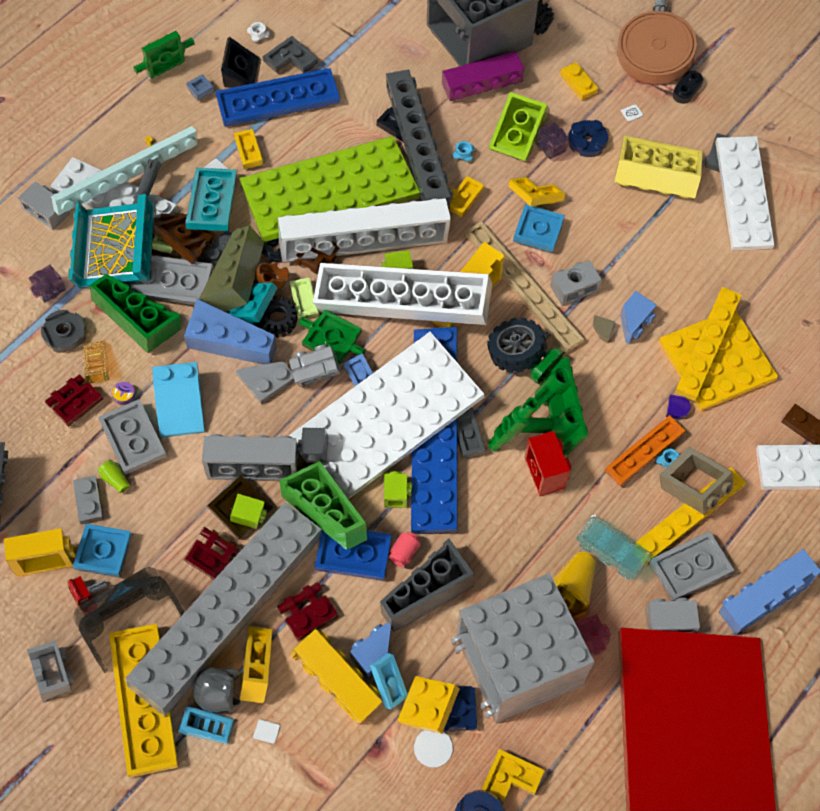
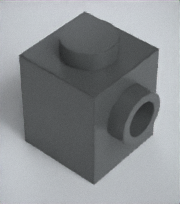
[297,428,329,464]

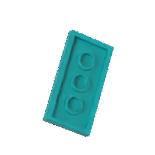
[186,167,237,231]

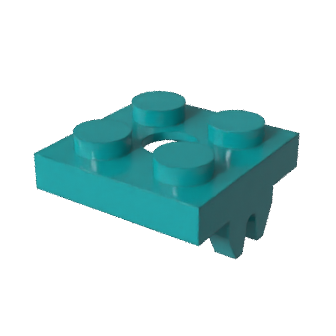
[228,282,278,327]

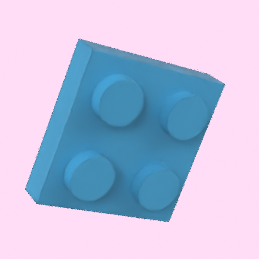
[513,204,565,253]
[73,524,132,578]

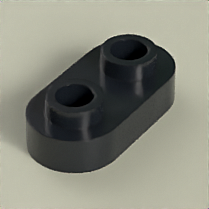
[673,71,703,104]

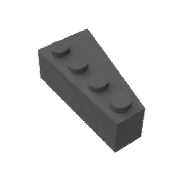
[380,539,474,632]

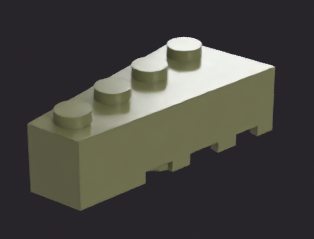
[198,225,265,312]

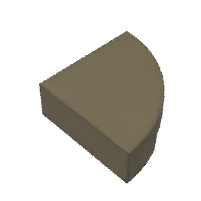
[593,315,615,343]

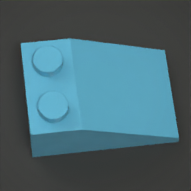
[152,362,205,438]

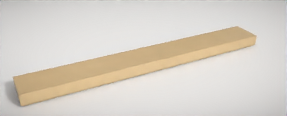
[465,221,585,354]

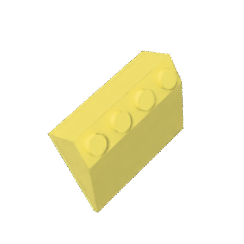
[615,135,703,198]

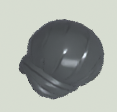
[193,667,241,713]

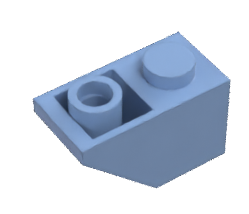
[620,291,657,344]
[350,622,391,680]

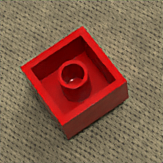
[524,431,572,497]

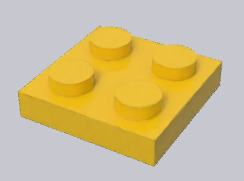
[397,676,459,734]

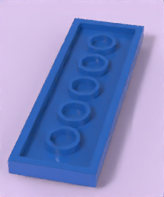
[215,68,340,127]

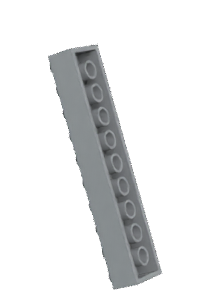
[125,502,321,717]

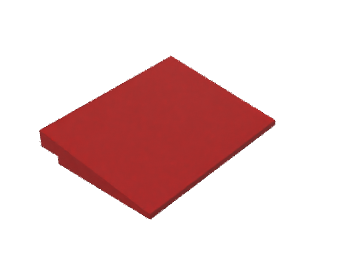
[618,627,776,811]

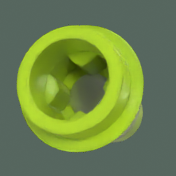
[97,459,130,493]

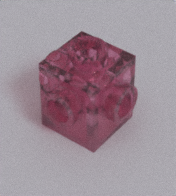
[576,614,611,655]

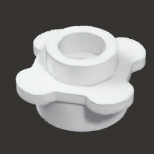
[247,22,270,42]

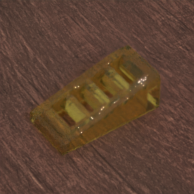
[83,340,110,383]

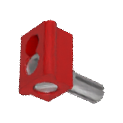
[67,576,107,607]

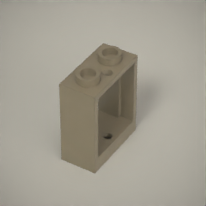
[659,447,734,515]

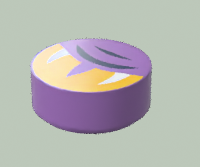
[112,382,135,405]

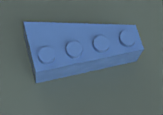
[184,299,276,365]
[718,549,820,635]

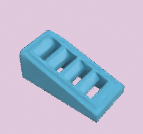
[178,706,234,744]

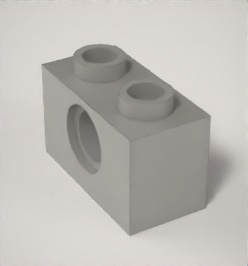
[550,260,602,306]

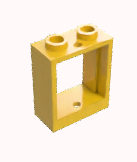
[4,528,76,577]

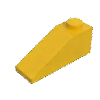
[239,626,272,703]

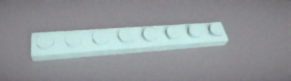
[51,126,197,215]

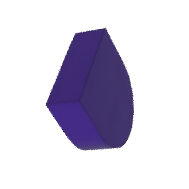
[666,394,691,419]

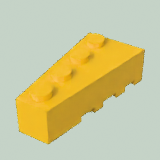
[431,242,505,328]
[289,629,382,724]

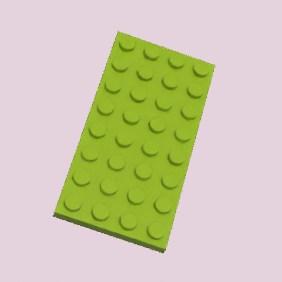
[239,136,420,242]

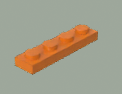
[605,415,685,487]

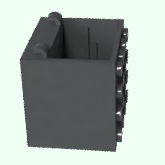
[426,0,538,66]

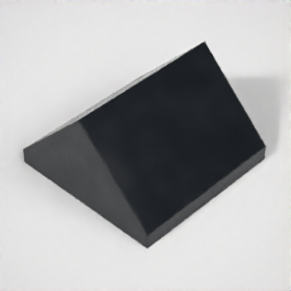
[221,37,259,88]

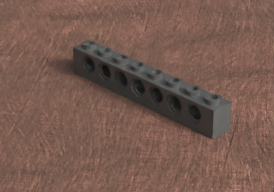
[386,69,453,209]

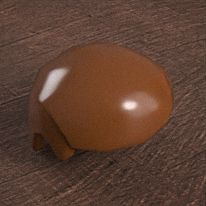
[255,262,290,290]

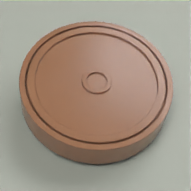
[617,11,697,84]

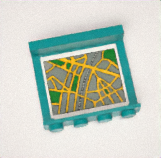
[68,194,155,288]

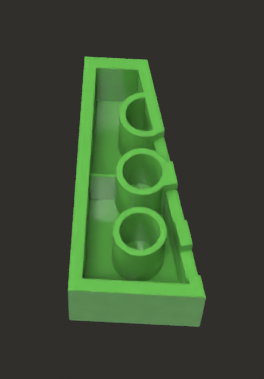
[279,461,367,550]

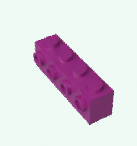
[442,51,525,101]

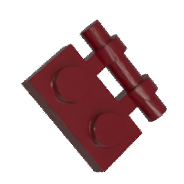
[44,374,103,427]
[183,526,241,580]
[277,582,338,642]

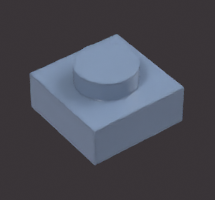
[186,74,214,101]

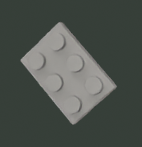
[98,399,167,475]
[649,531,734,601]

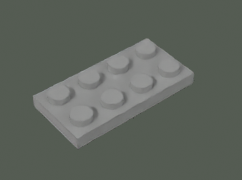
[124,255,214,305]

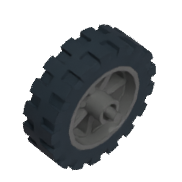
[487,318,547,373]

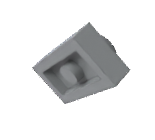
[73,475,104,525]

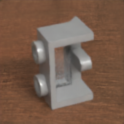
[27,640,74,702]

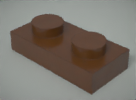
[781,404,820,445]

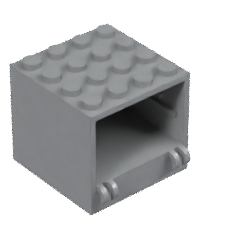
[451,573,594,724]

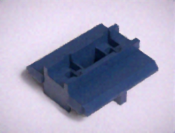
[443,686,477,732]

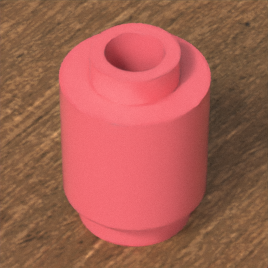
[389,532,421,568]

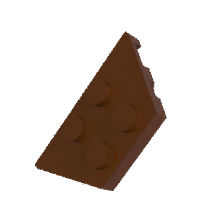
[153,213,213,265]

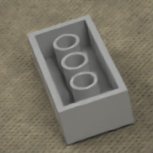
[202,434,299,481]

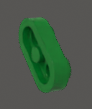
[530,347,565,384]

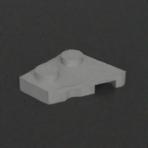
[236,361,295,404]

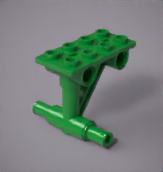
[488,357,588,455]

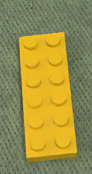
[109,623,178,778]

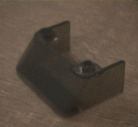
[73,567,185,673]

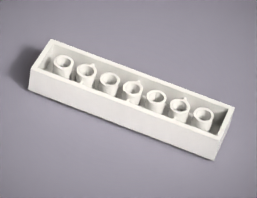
[278,198,451,262]
[313,263,493,325]

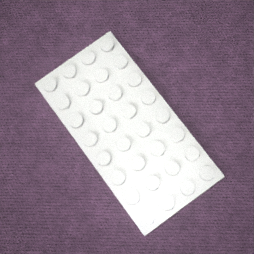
[289,332,485,499]

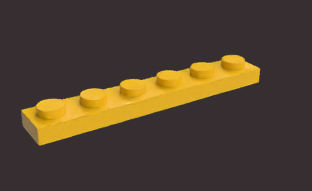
[675,287,742,401]
[630,467,746,565]

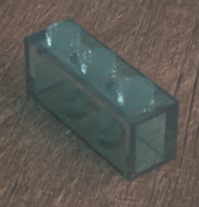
[576,515,653,580]

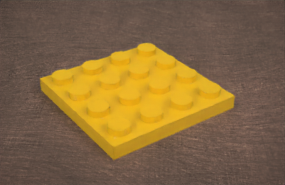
[658,310,778,412]

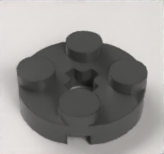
[41,310,86,353]

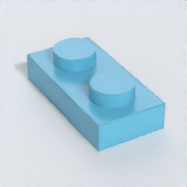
[370,653,408,709]

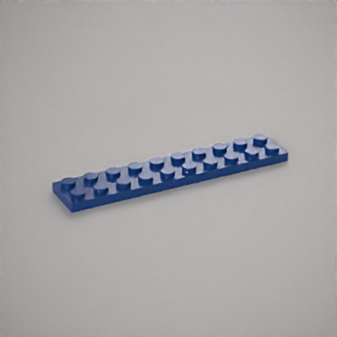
[411,327,458,534]

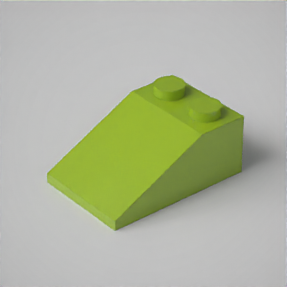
[489,92,550,162]

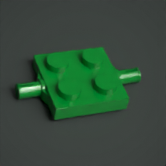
[133,31,195,79]
[298,310,366,365]

